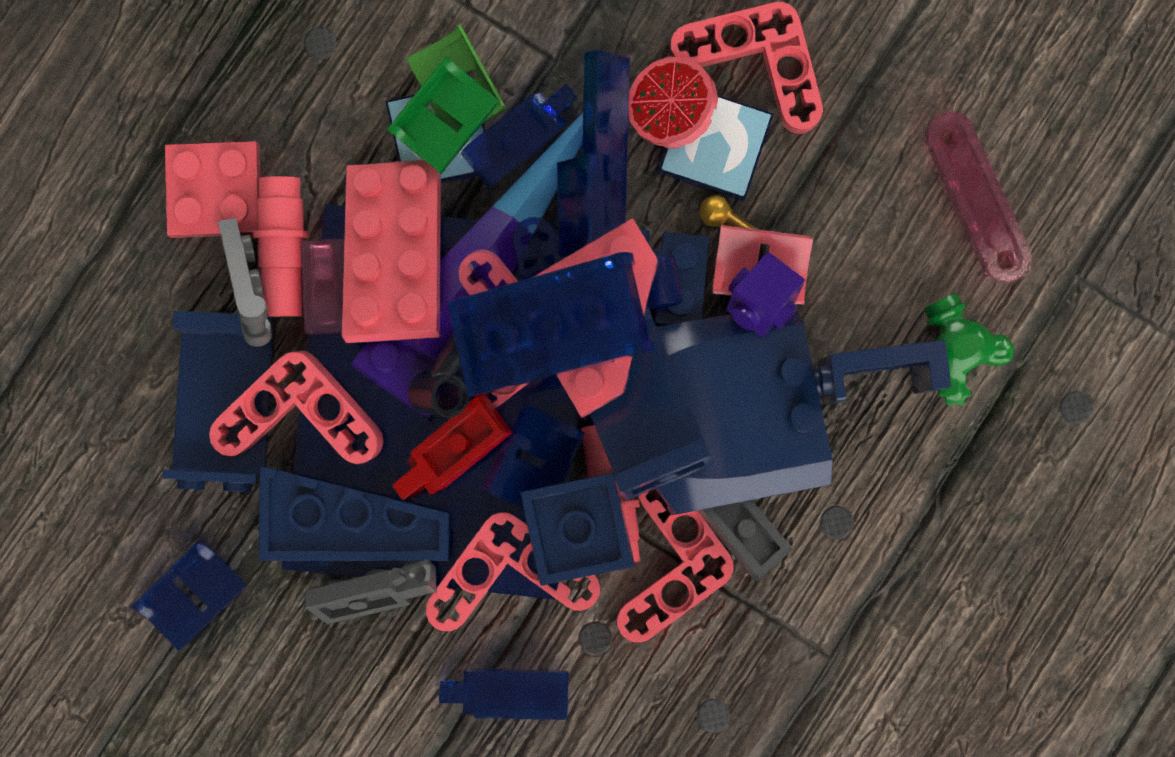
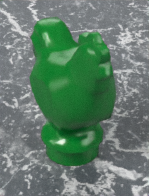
[923,292,1015,406]

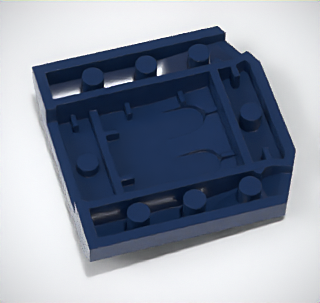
[656,311,833,515]

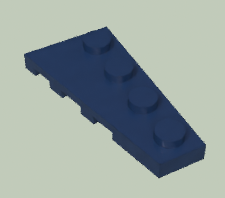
[259,466,450,561]

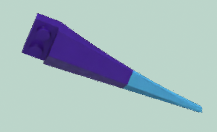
[352,94,605,420]

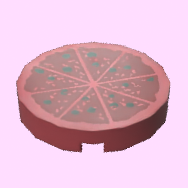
[627,56,718,149]

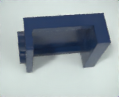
[813,340,951,406]

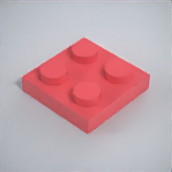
[165,141,261,238]

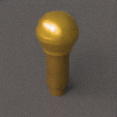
[699,195,758,230]

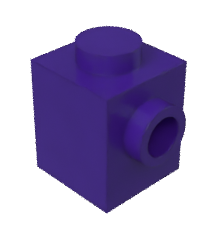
[727,252,805,338]

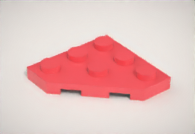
[508,218,658,418]

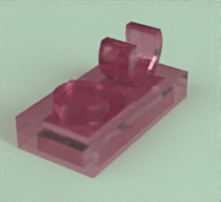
[300,238,345,335]

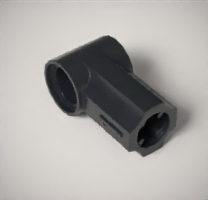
[408,324,495,418]

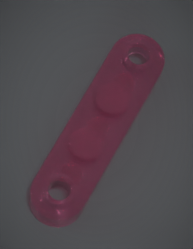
[925,111,1032,284]

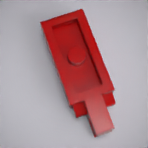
[392,395,513,500]

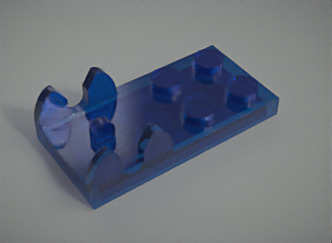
[447,252,656,397]

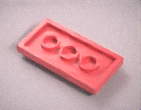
[342,160,441,343]

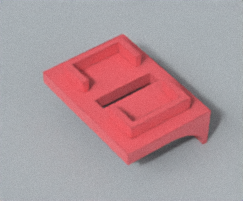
[712,225,813,305]

